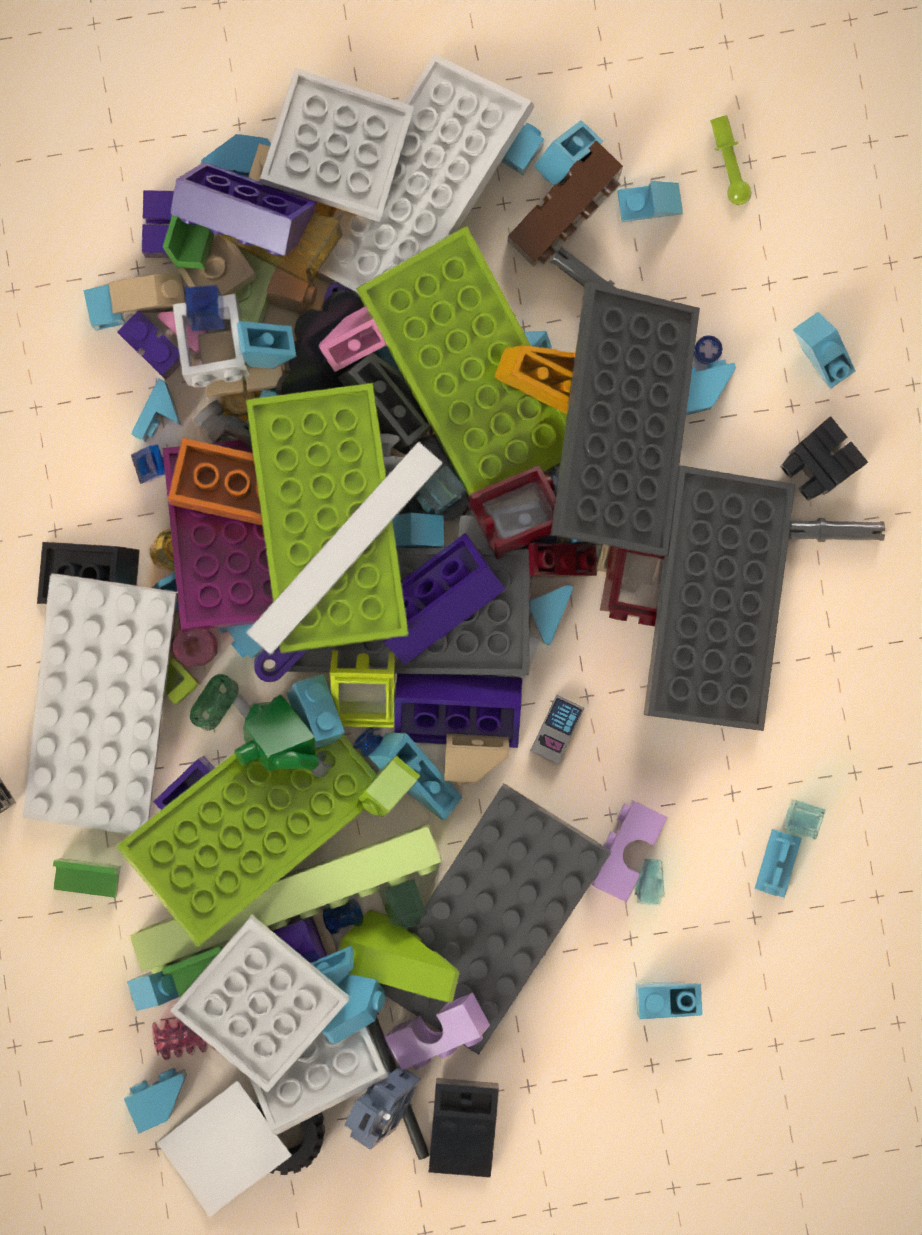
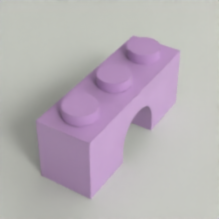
[591,800,668,902]
[384,992,490,1070]

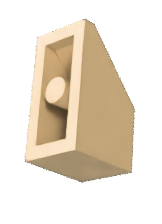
[109,274,185,314]
[444,734,509,785]

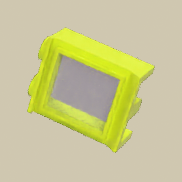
[330,650,395,728]

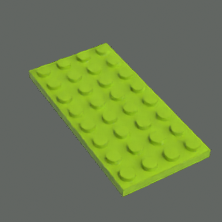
[355,226,567,497]
[246,383,408,653]
[116,734,376,947]

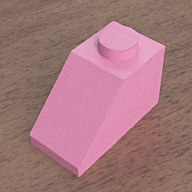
[319,307,386,372]

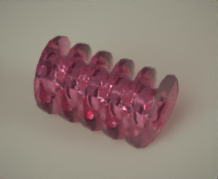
[173,628,219,666]
[152,1018,216,1060]

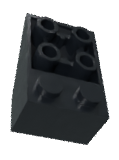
[428,1078,499,1178]

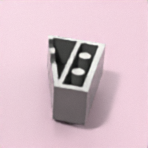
[337,353,430,450]

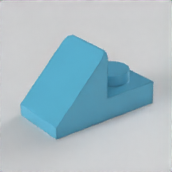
[617,181,683,223]
[131,378,182,442]

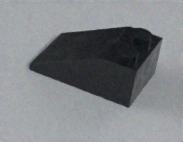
[37,542,140,604]

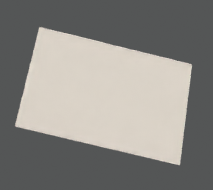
[157,1080,292,1217]

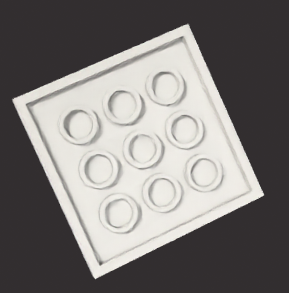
[259,67,414,222]
[170,915,350,1092]
[250,1026,389,1135]

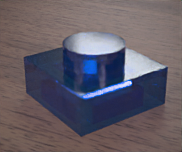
[131,444,165,484]

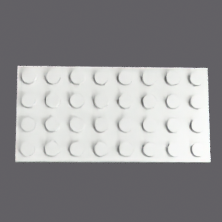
[305,54,535,295]
[23,573,178,834]

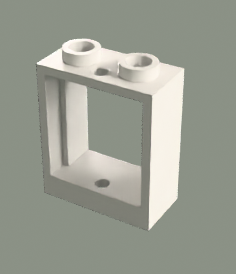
[173,294,250,388]

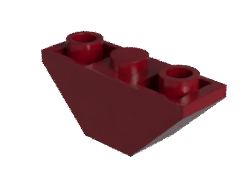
[526,543,597,578]

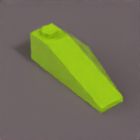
[339,910,460,1003]

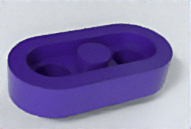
[254,646,306,682]

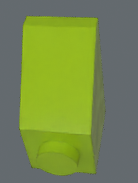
[358,756,420,818]

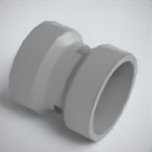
[194,400,229,443]

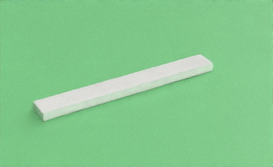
[247,442,442,655]

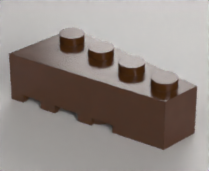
[507,140,623,267]

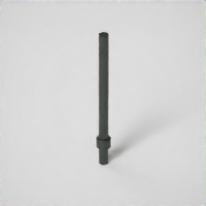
[367,1011,430,1160]

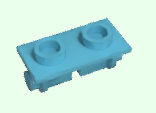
[754,829,802,898]

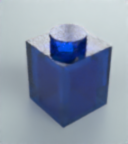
[185,285,225,331]

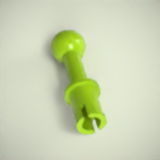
[710,115,752,205]

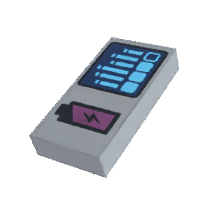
[530,694,585,764]

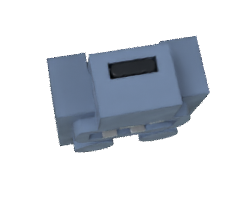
[344,1066,421,1150]

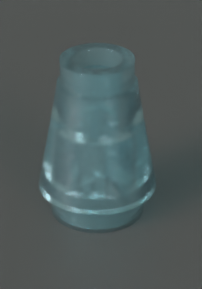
[634,859,665,906]

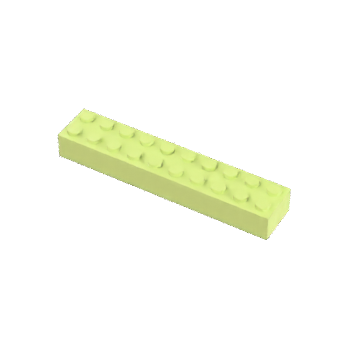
[129,823,442,974]

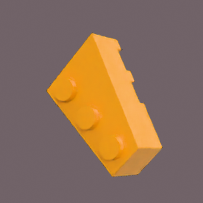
[494,345,575,414]

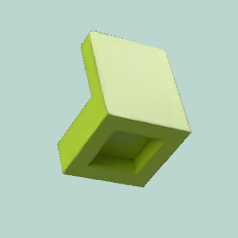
[165,656,201,705]

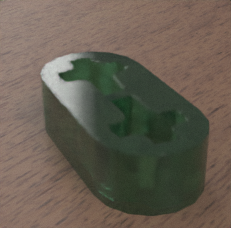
[190,674,239,731]

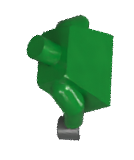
[234,694,332,777]

